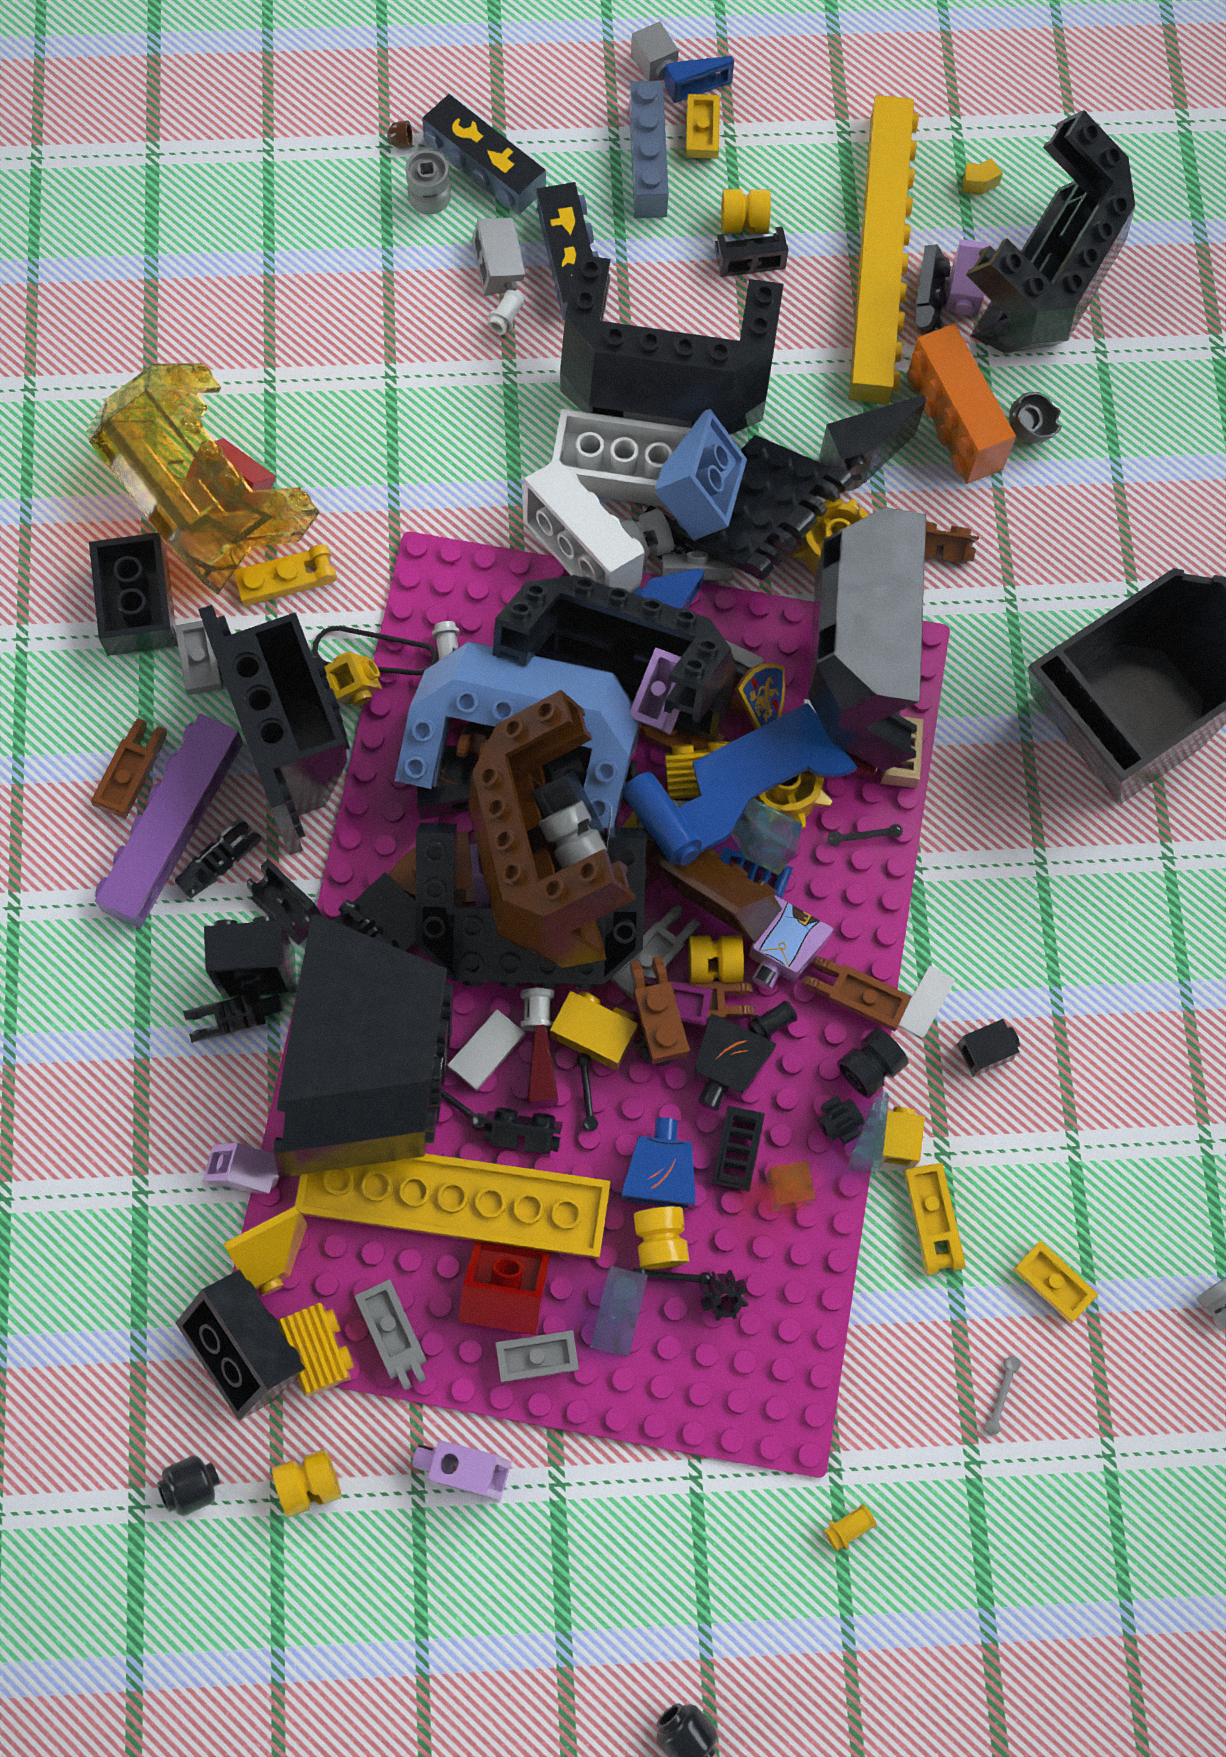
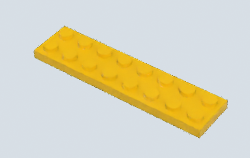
[295,1154,611,1259]

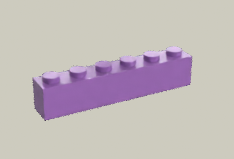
[94,713,243,929]

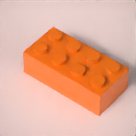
[907,323,1016,484]

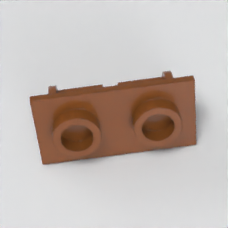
[925,522,979,564]

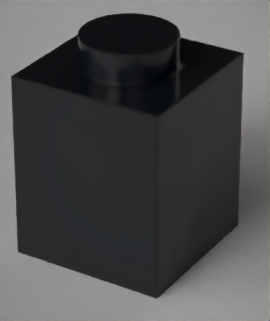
[957,1019,1020,1077]

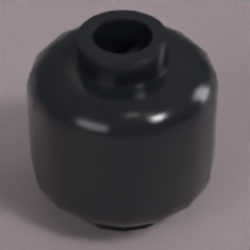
[157,1456,220,1516]
[657,1703,717,1757]

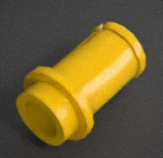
[824,1504,877,1551]

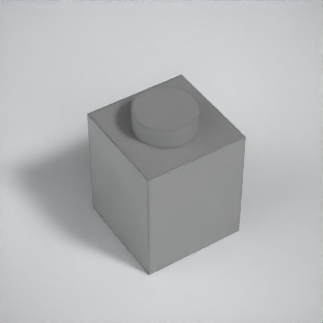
[631,21,679,81]

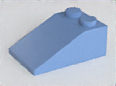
[655,409,747,540]

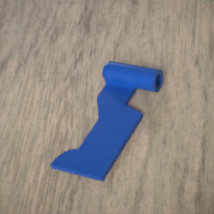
[622,703,857,866]

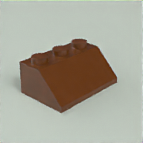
[651,848,782,943]

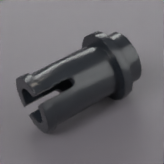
[747,1000,798,1040]

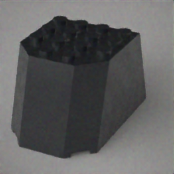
[1028,568,1226,805]
[273,915,454,1177]

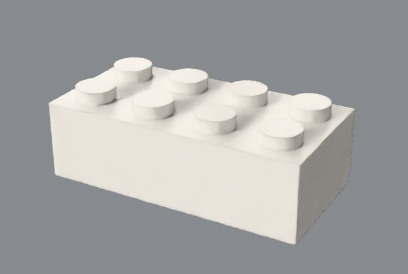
[551,409,691,507]
[523,459,645,594]

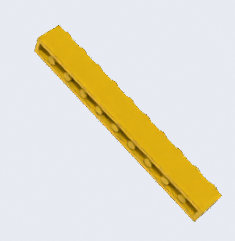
[848,95,919,404]

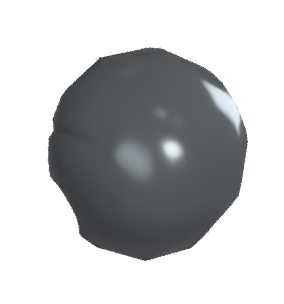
[1009,392,1062,444]

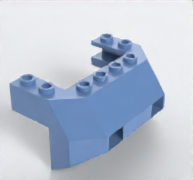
[395,642,641,829]

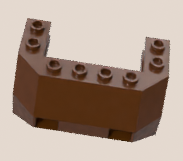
[469,690,636,968]

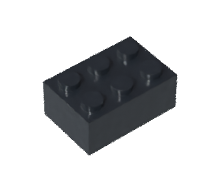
[89,532,178,656]
[204,916,297,999]
[175,1269,305,1421]

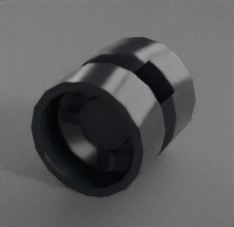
[837,1027,909,1099]

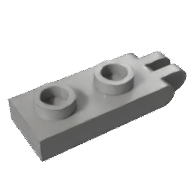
[354,1279,427,1390]

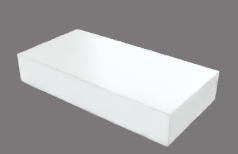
[448,1010,526,1092]

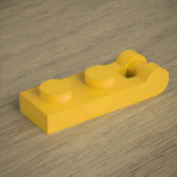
[233,544,337,607]
[903,1163,965,1276]

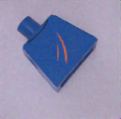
[621,1117,695,1210]

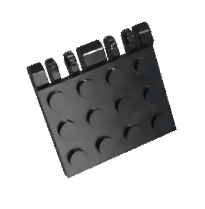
[669,435,854,580]

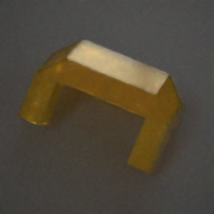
[86,363,320,595]

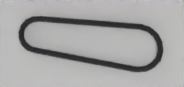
[312,626,437,676]

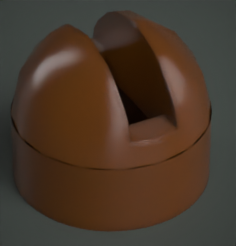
[387,121,413,149]

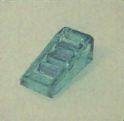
[847,1092,889,1174]

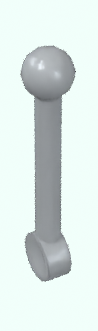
[985,1356,1021,1435]

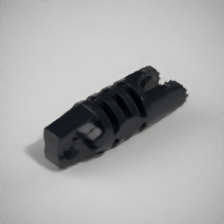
[175,818,262,899]
[183,992,283,1043]

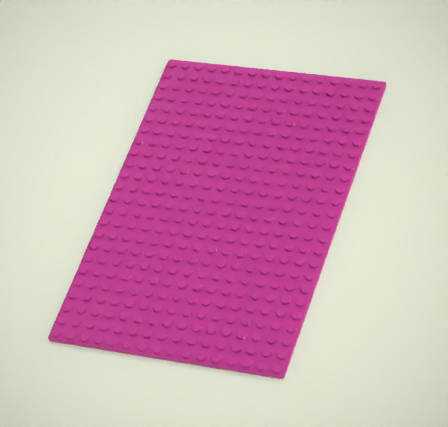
[232,532,950,1478]

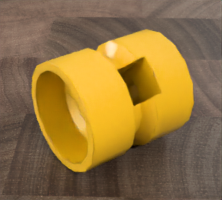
[721,189,771,234]
[688,935,744,983]
[634,1206,690,1270]
[272,1448,342,1518]

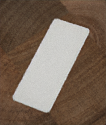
[899,966,955,1038]

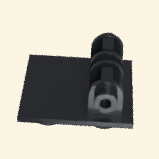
[333,872,416,951]

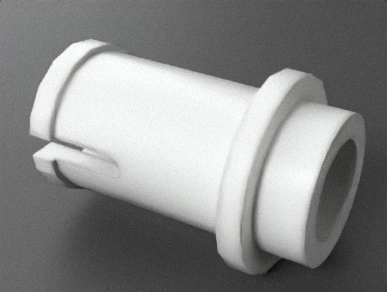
[488,290,525,335]
[432,621,460,661]

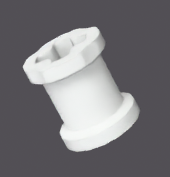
[520,988,554,1032]

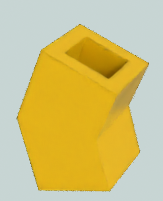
[962,158,1003,194]

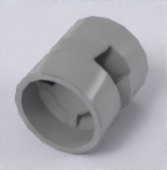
[405,150,451,214]
[620,508,674,561]
[538,800,607,869]

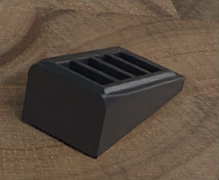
[712,1106,765,1192]

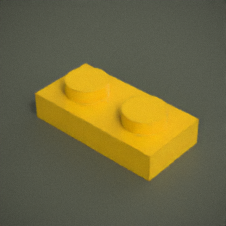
[686,94,720,159]
[1013,1240,1098,1324]

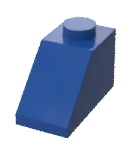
[634,568,705,609]

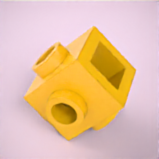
[324,652,382,706]

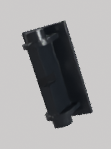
[483,1107,563,1155]

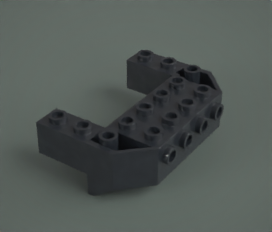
[415,823,646,989]

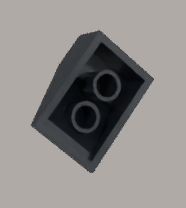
[819,395,926,491]

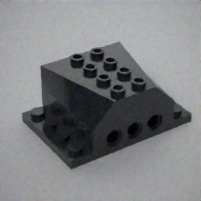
[198,605,350,855]

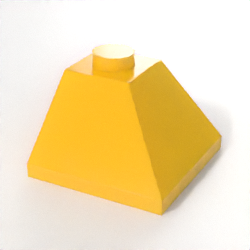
[223,1206,308,1296]

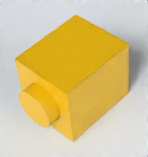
[877,1107,925,1167]

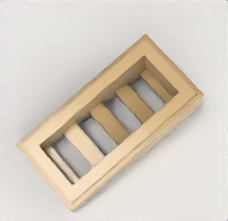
[880,717,923,788]

